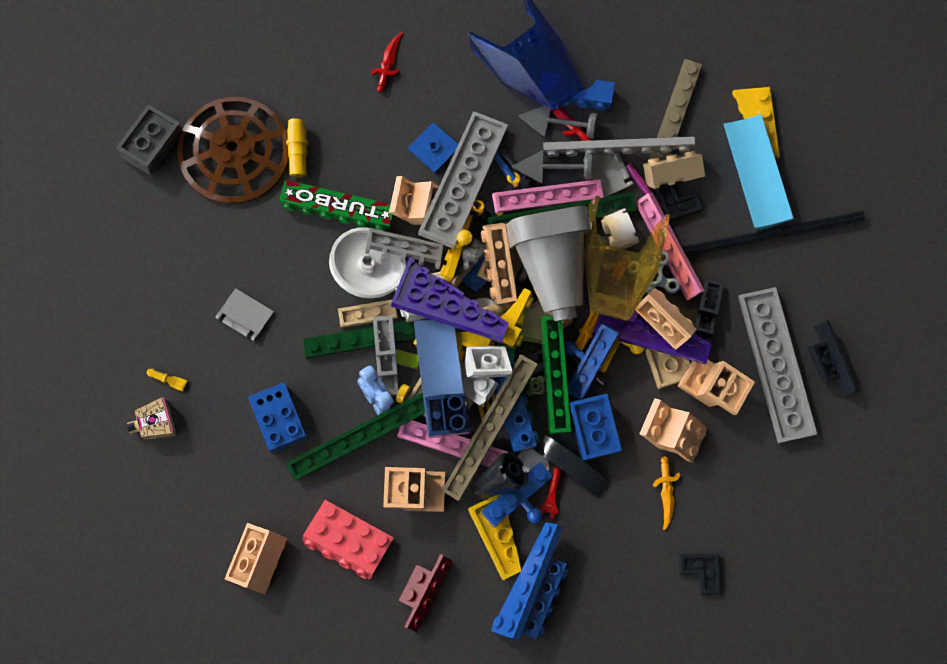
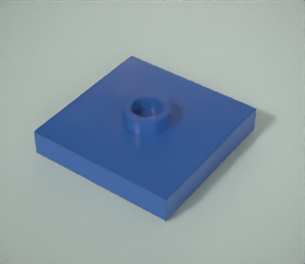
[408,123,458,174]

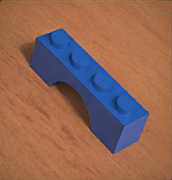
[537,71,615,111]

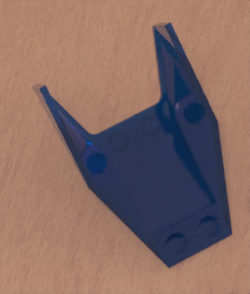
[468,0,583,111]

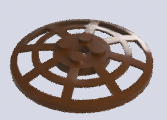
[178,97,289,204]

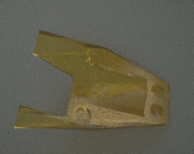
[584,196,670,321]

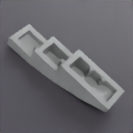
[373,316,398,396]

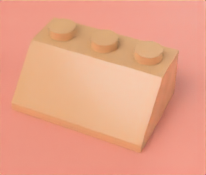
[634,288,697,350]
[225,523,287,595]

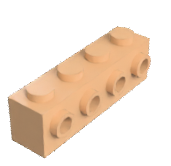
[481,223,517,304]

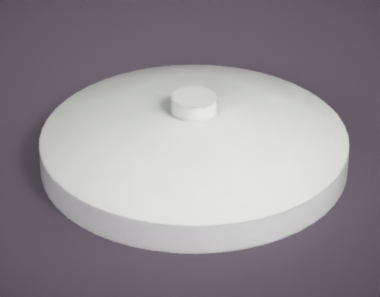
[329,227,406,298]

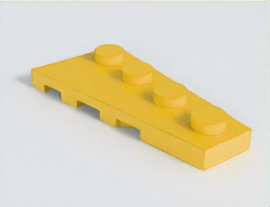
[732,87,780,159]
[468,494,521,580]

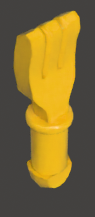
[147,368,188,392]

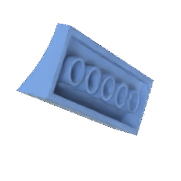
[414,320,468,439]

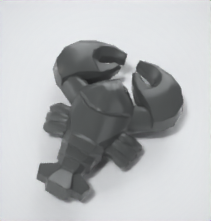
[454,237,484,276]

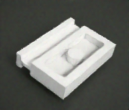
[461,369,499,408]

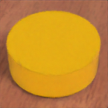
[396,384,411,403]

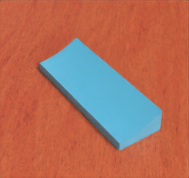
[724,114,794,231]

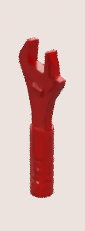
[540,468,562,521]

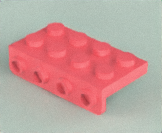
[302,500,394,579]

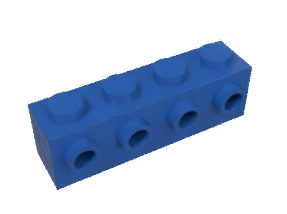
[493,376,539,454]
[522,557,568,639]

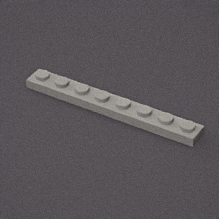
[543,137,695,157]

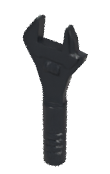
[499,150,538,189]

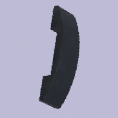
[534,435,608,497]

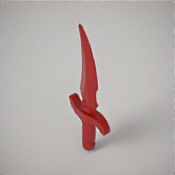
[371,32,403,93]
[539,101,592,141]

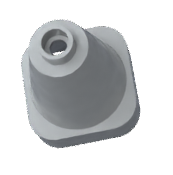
[506,206,592,322]

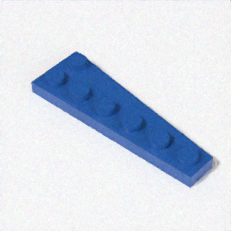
[491,522,563,641]

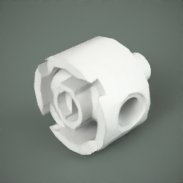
[601,208,639,251]

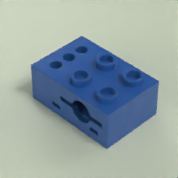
[248,382,308,454]
[569,394,622,461]

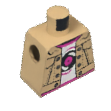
[127,397,177,439]

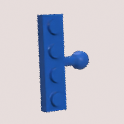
[564,323,620,400]
[481,462,553,527]

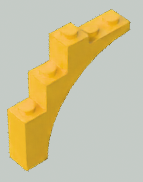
[413,288,534,362]

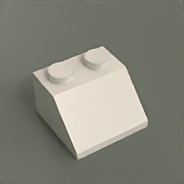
[465,346,512,378]

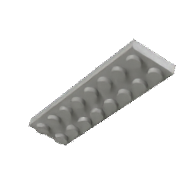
[418,111,508,249]
[738,287,817,444]

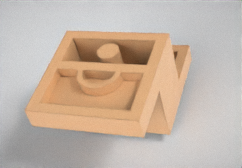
[389,176,439,225]
[678,360,755,415]
[640,399,707,462]
[383,467,445,512]

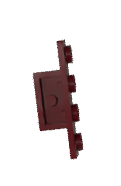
[399,554,452,633]

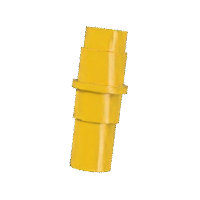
[286,119,308,177]

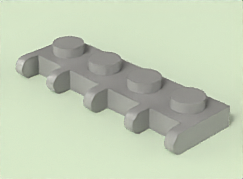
[365,228,443,270]

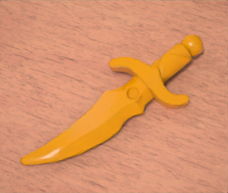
[653,456,680,530]

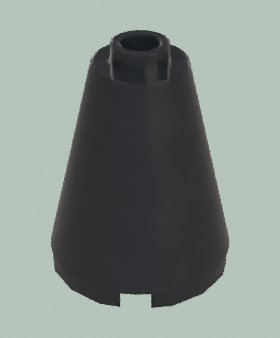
[474,452,528,499]

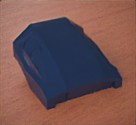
[425,393,471,437]

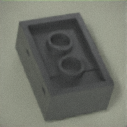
[116,104,182,175]

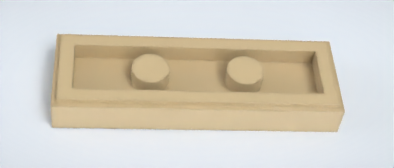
[338,299,398,328]

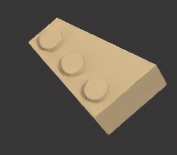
[643,150,705,189]

